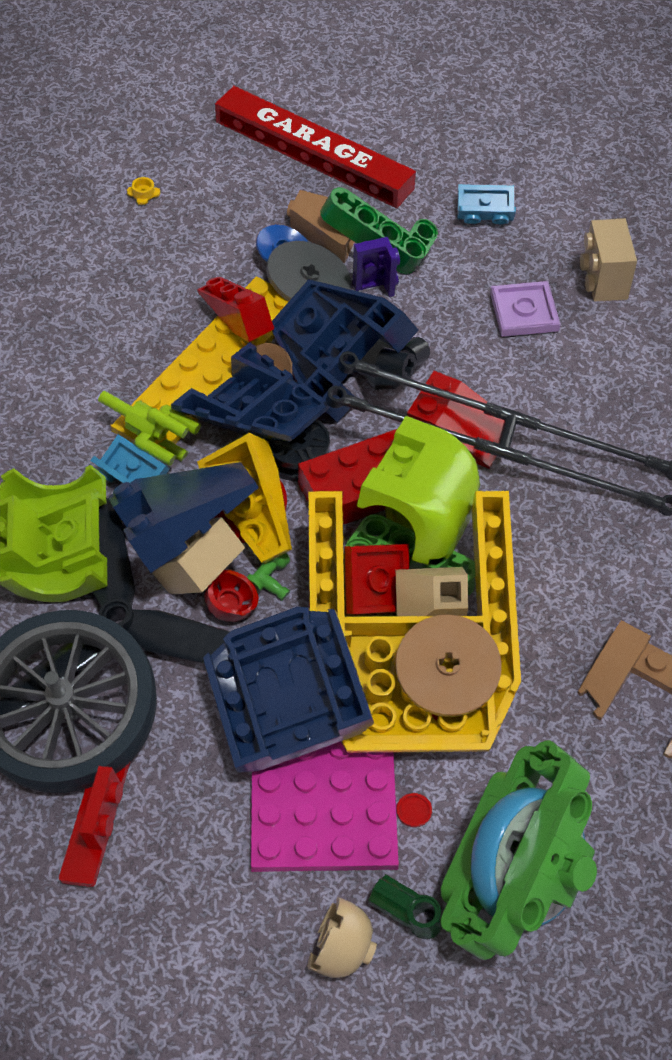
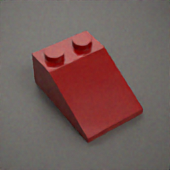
[407,370,504,469]

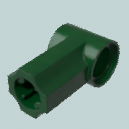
[368,874,442,939]

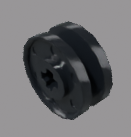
[264,419,330,482]

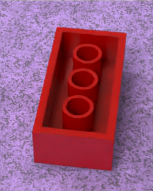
[298,429,397,525]

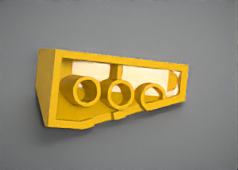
[197,433,292,564]

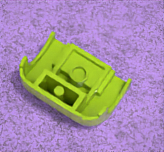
[357,416,480,564]
[0,465,107,602]

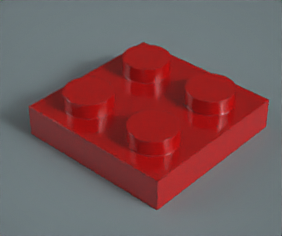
[344,544,409,614]

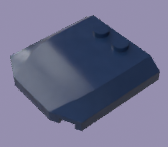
[203,607,374,773]

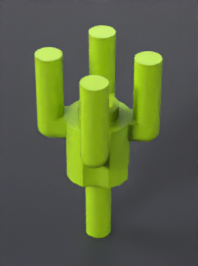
[98,390,201,466]

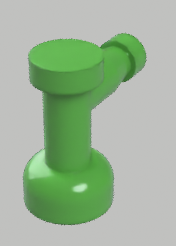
[247,553,290,601]

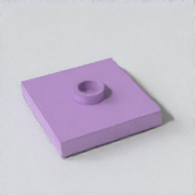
[490,281,560,337]

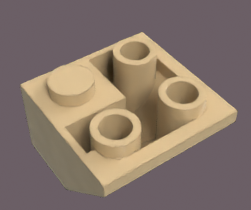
[395,567,468,616]

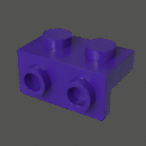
[352,237,400,297]

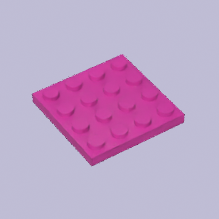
[251,741,399,872]

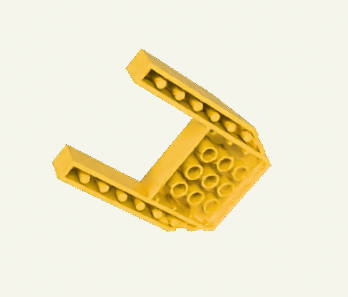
[308,491,521,753]

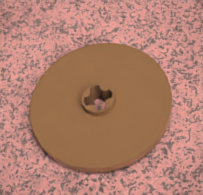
[396,615,501,717]

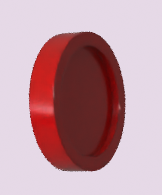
[396,793,432,827]

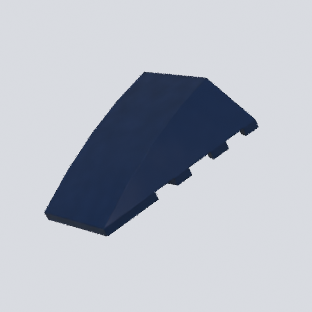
[171,342,329,441]

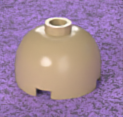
[307,897,377,978]

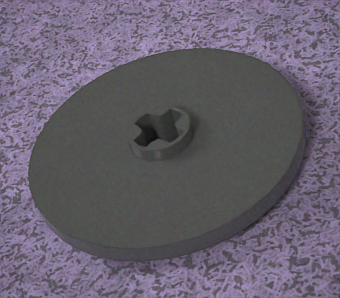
[266,241,351,301]

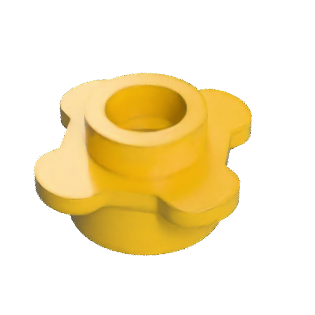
[127,177,160,205]

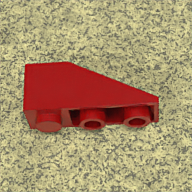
[197,277,274,342]

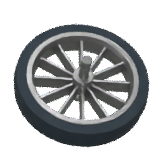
[0,610,157,793]

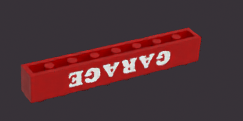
[215,86,416,209]

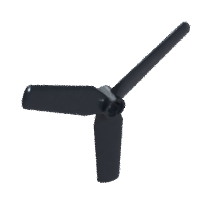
[0,498,230,715]

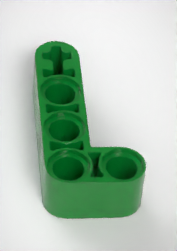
[320,187,438,275]

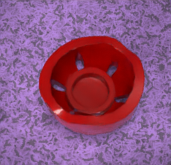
[204,570,259,622]

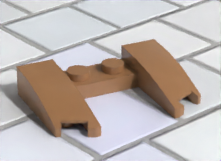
[578,620,672,758]

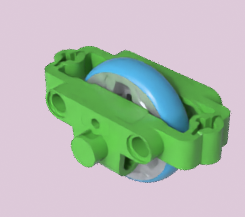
[441,740,597,960]

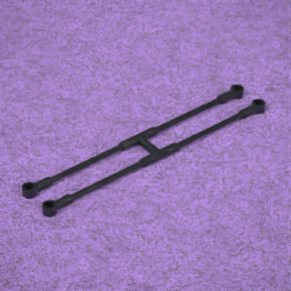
[326,351,672,516]

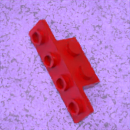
[59,762,130,887]

